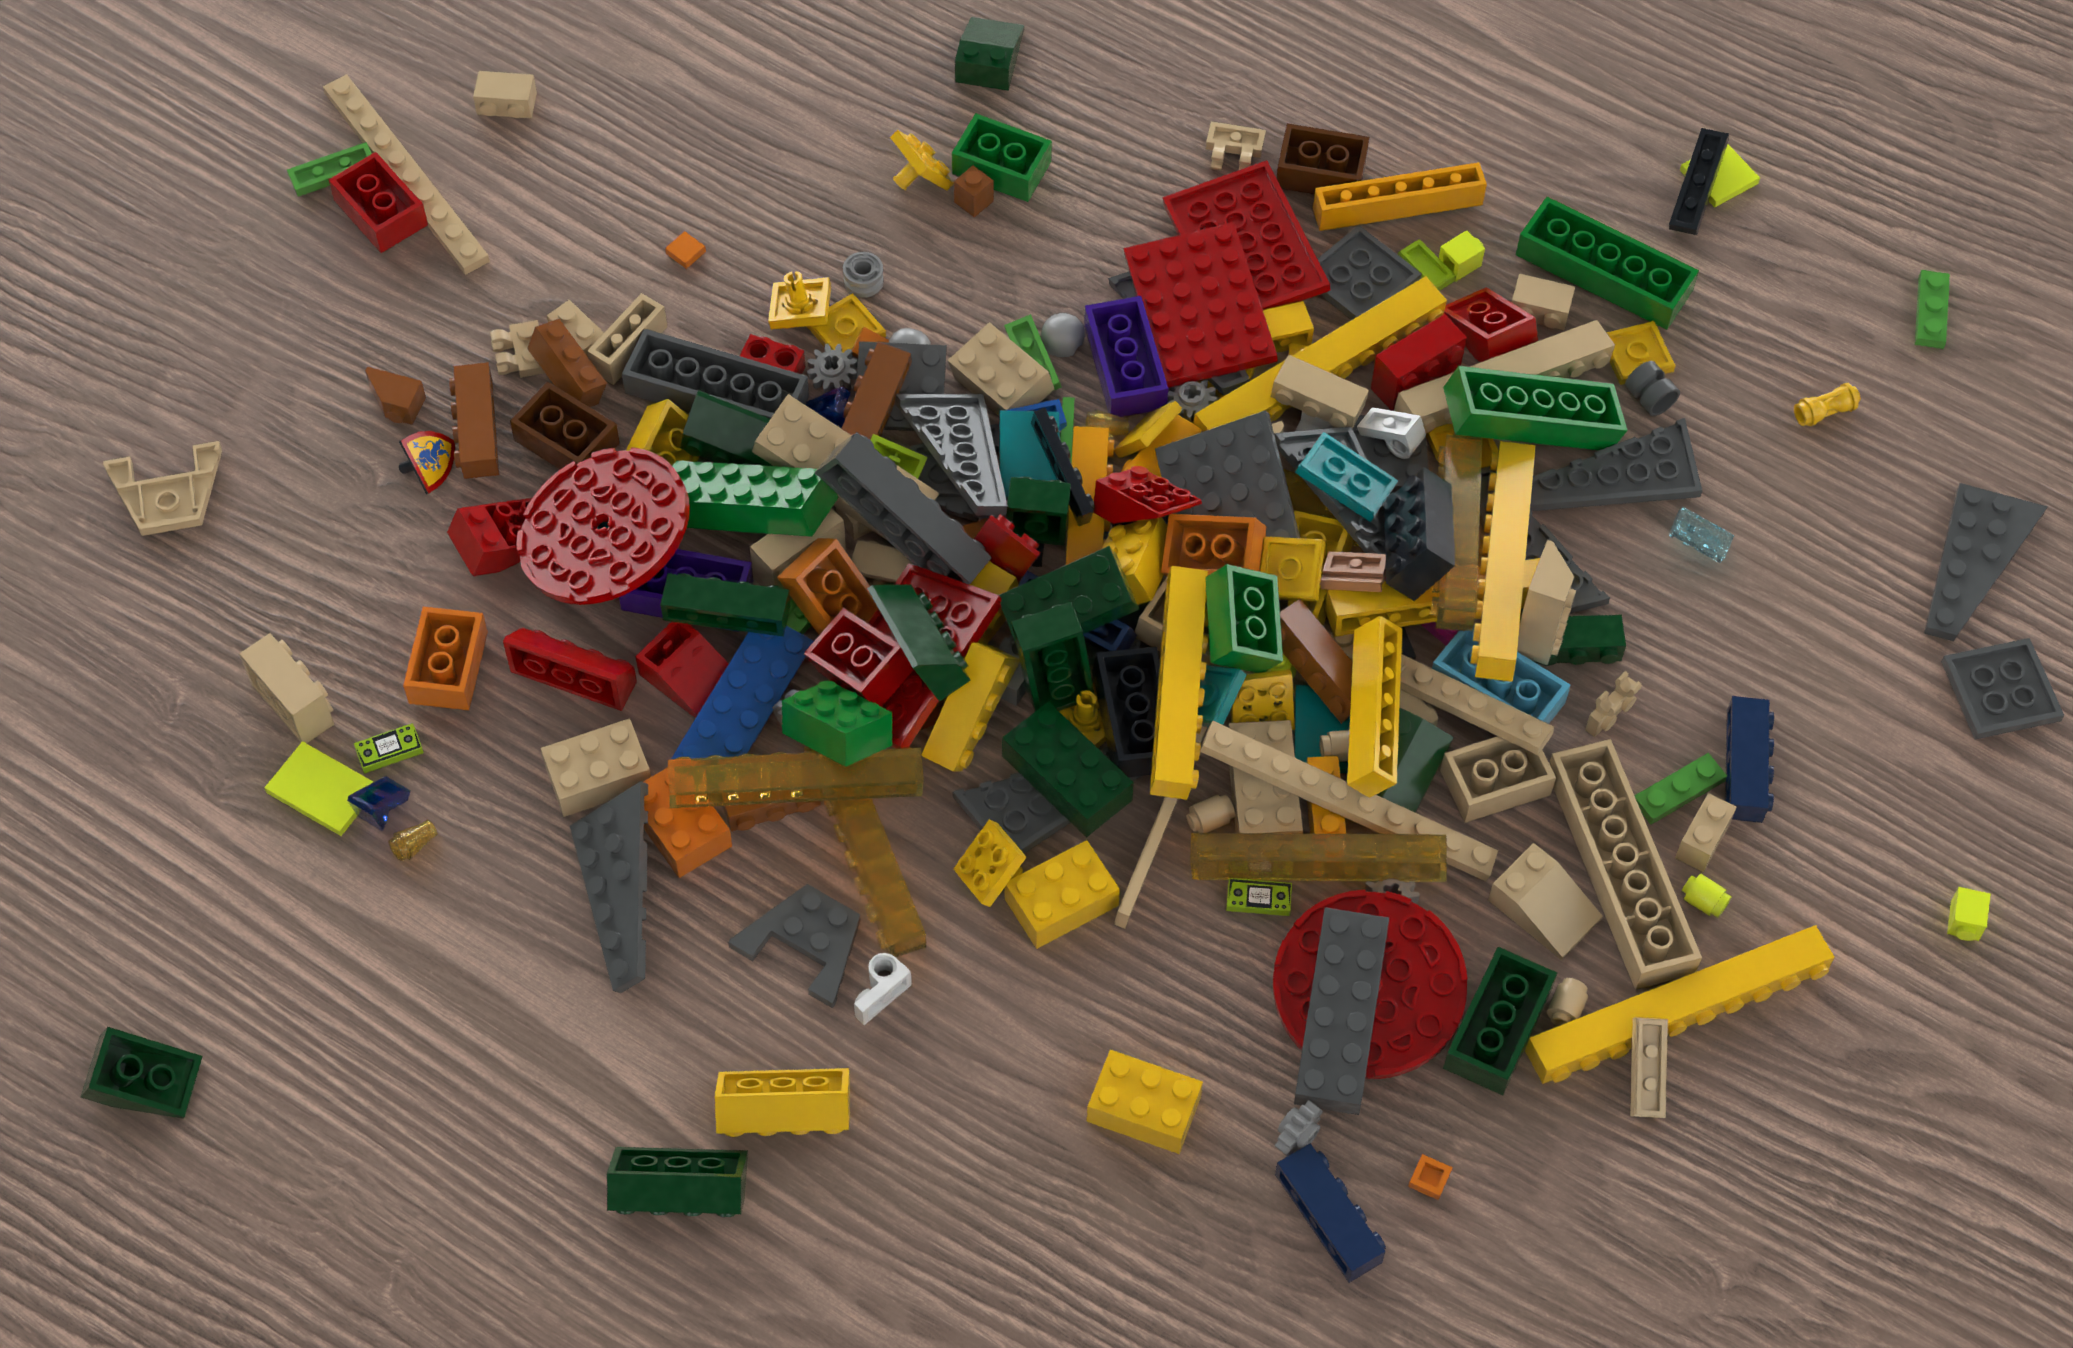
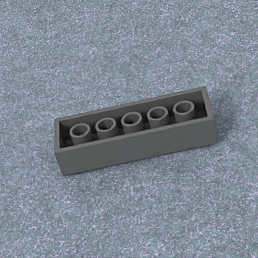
[622,328,809,419]
[814,432,992,584]
[1294,907,1389,1115]

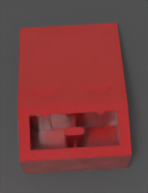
[1093,466,1202,524]
[447,498,532,576]
[974,514,1040,583]
[635,622,729,718]

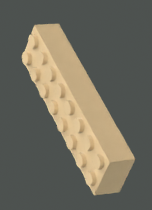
[1549,739,1702,990]

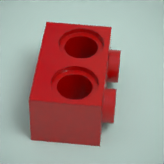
[739,334,806,374]

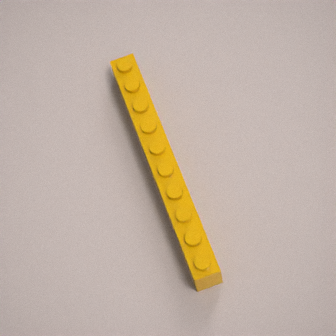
[1193,276,1447,432]
[1470,441,1536,682]
[1525,925,1835,1084]

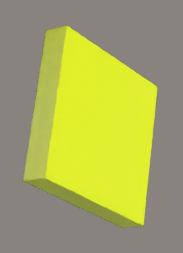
[1680,144,1760,208]

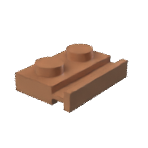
[1320,551,1386,592]

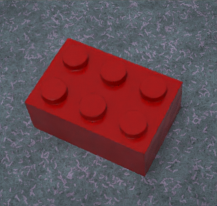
[328,152,428,253]
[1371,314,1467,411]
[803,608,914,707]

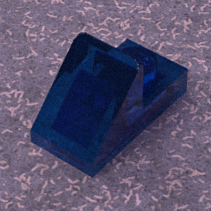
[806,386,851,429]
[347,776,411,831]

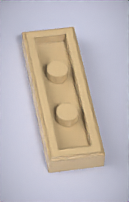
[1630,1017,1668,1118]

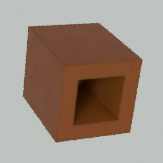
[954,165,994,218]

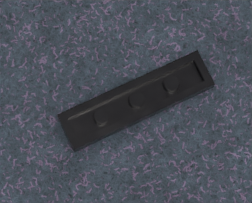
[1669,128,1729,235]
[1031,408,1095,526]

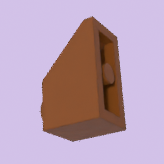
[365,366,426,425]

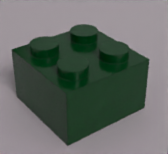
[1006,477,1071,546]

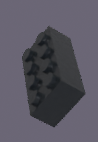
[1384,467,1455,601]
[1092,647,1160,777]

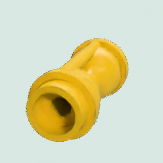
[1794,383,1861,427]

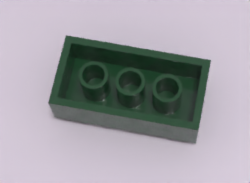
[999,546,1139,643]
[1011,602,1094,712]
[1002,701,1134,838]
[1443,947,1558,1096]

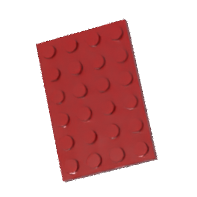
[1162,160,1331,310]
[1123,222,1278,388]
[830,563,1002,752]

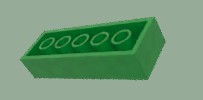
[1516,197,1699,330]
[1443,366,1628,450]
[672,460,839,537]

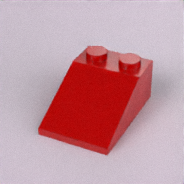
[1444,287,1538,362]

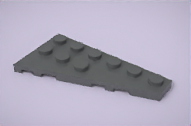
[953,747,1141,854]

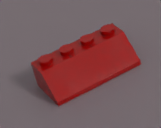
[503,627,637,711]

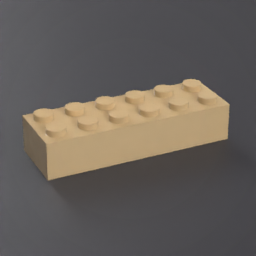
[752,394,939,541]

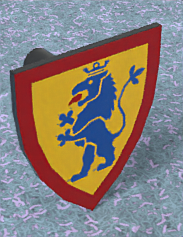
[399,431,455,495]

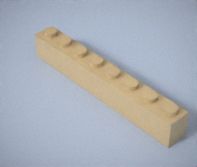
[1394,320,1615,433]

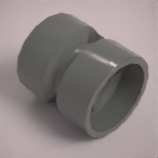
[1625,361,1680,416]

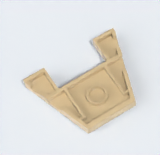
[103,441,222,536]

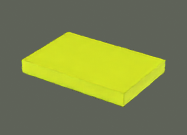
[264,741,379,836]

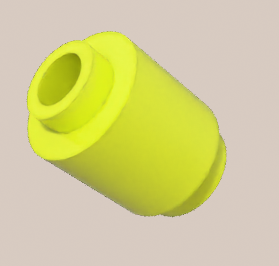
[1682,873,1732,918]

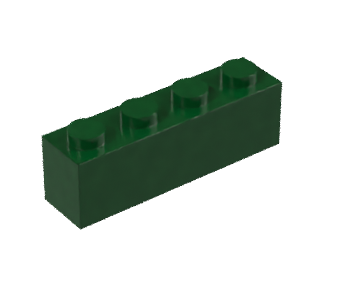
[660,573,791,637]
[1520,614,1626,666]

